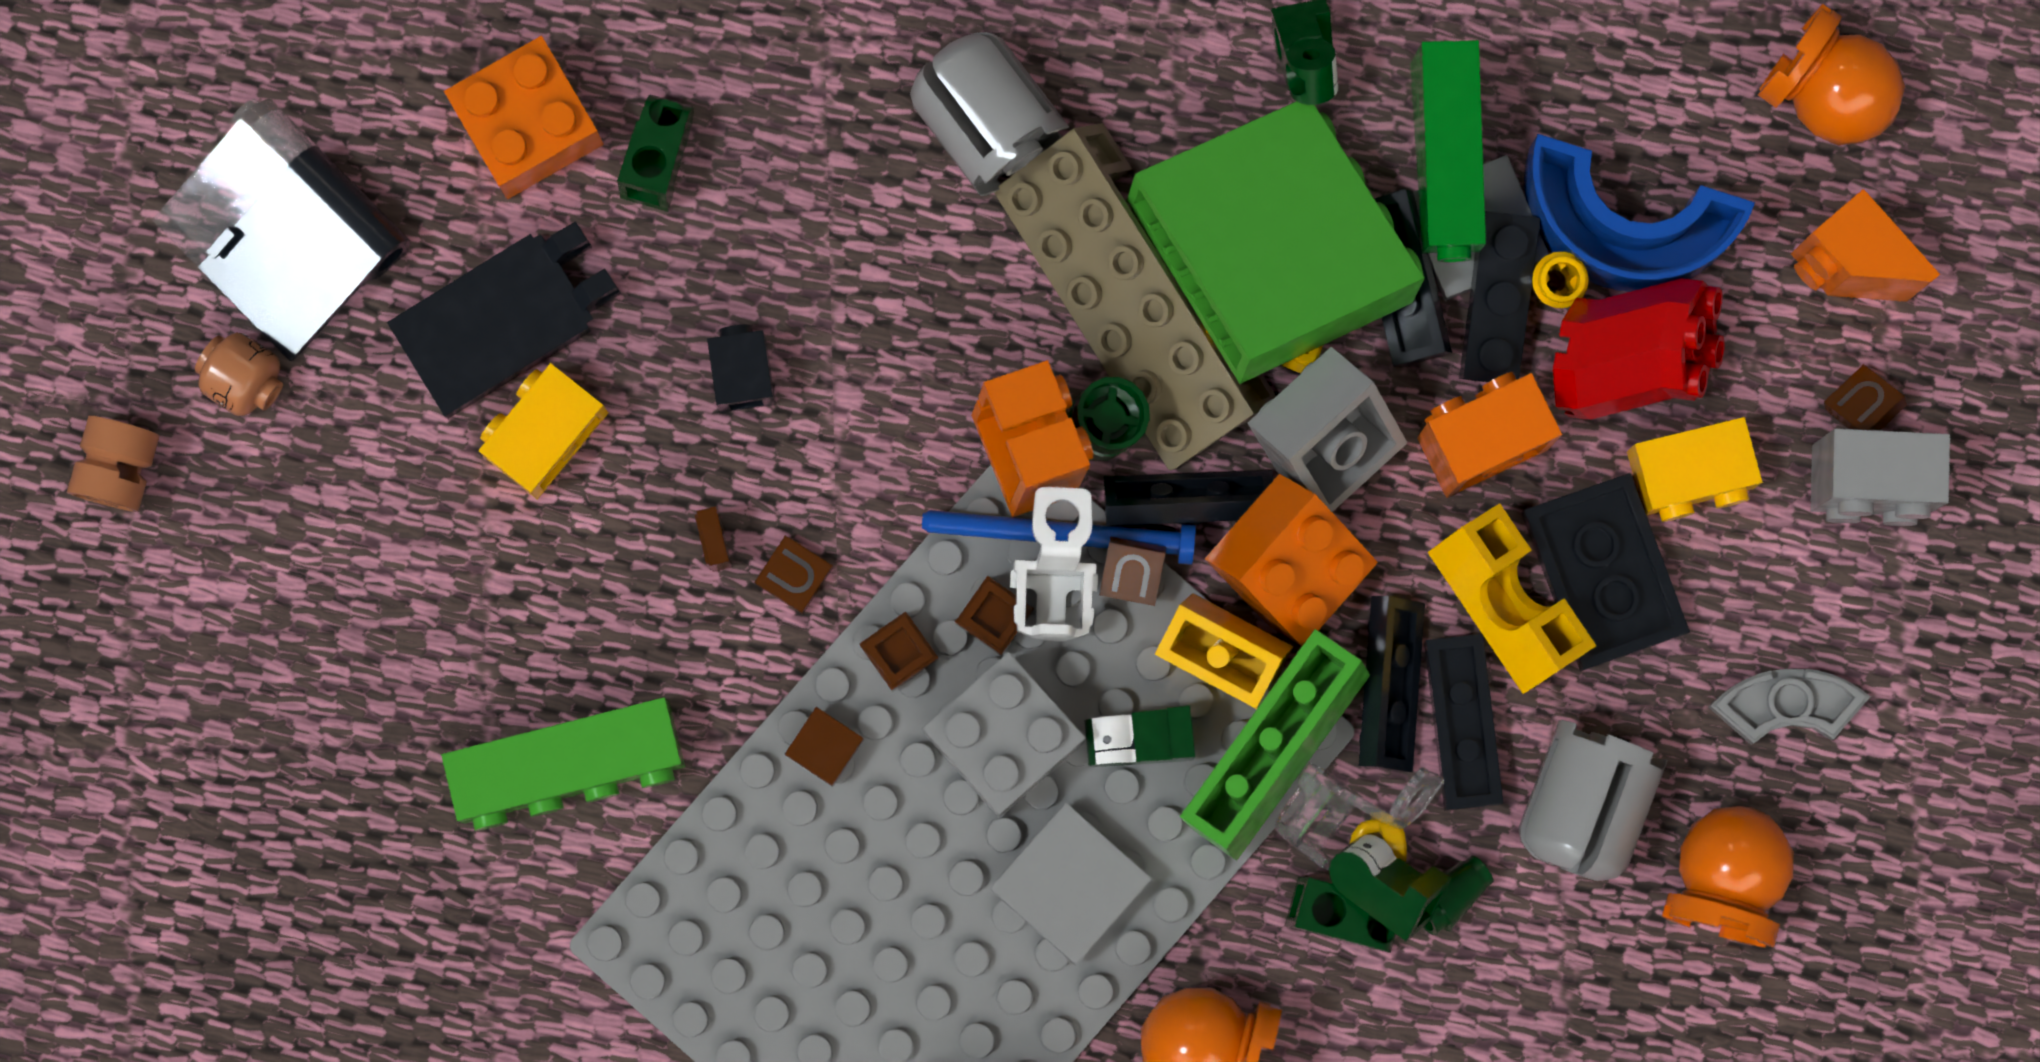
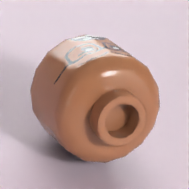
[195,333,283,416]

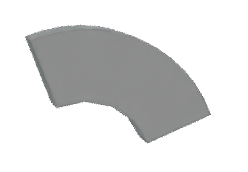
[1708,669,1871,745]

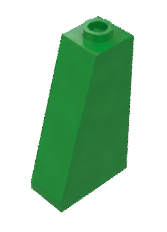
[1411,40,1486,263]

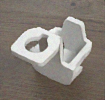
[1010,487,1098,641]

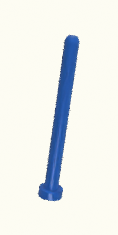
[922,510,1196,565]

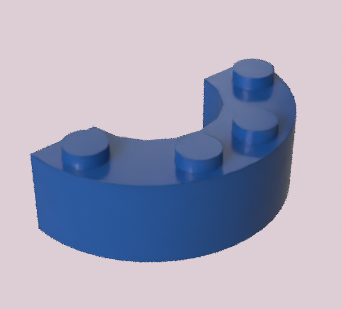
[1524,134,1755,292]

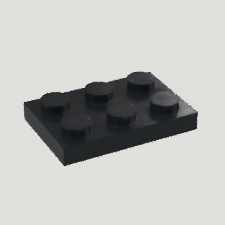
[1521,473,1690,672]

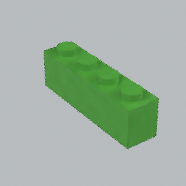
[1180,629,1370,861]
[441,697,685,831]

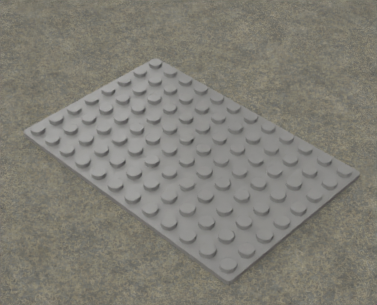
[570,464,1354,1062]

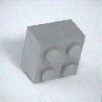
[1247,347,1408,512]
[1810,429,1950,526]
[922,652,1086,818]

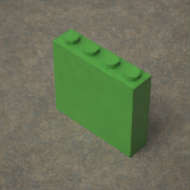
[1127,101,1424,384]

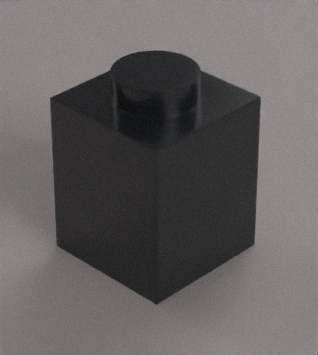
[707,324,776,413]

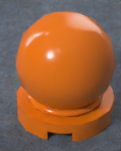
[1757,4,1905,145]
[1662,806,1794,948]
[1141,988,1282,1062]

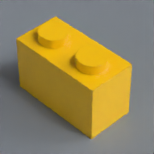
[478,363,608,500]
[1627,417,1763,522]
[1155,593,1293,709]

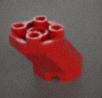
[1553,278,1725,420]

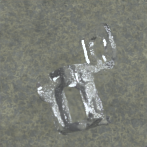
[1275,762,1444,870]

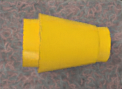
[1532,252,1589,308]

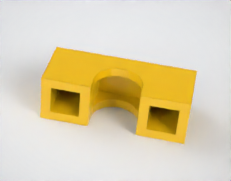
[1427,503,1596,694]

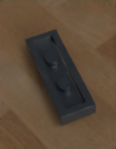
[1374,189,1452,368]
[1459,211,1540,382]
[1103,470,1274,528]
[1359,596,1425,773]
[1424,634,1504,811]

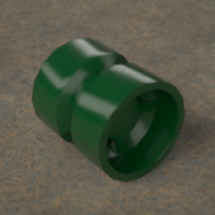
[1066,377,1150,461]

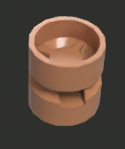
[67,416,160,512]

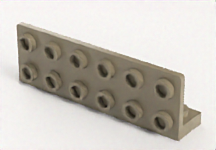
[994,123,1276,470]

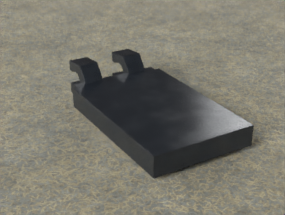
[387,221,621,419]

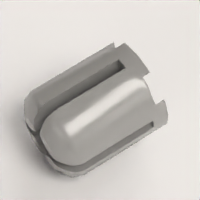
[910,32,1069,196]
[1519,720,1668,881]

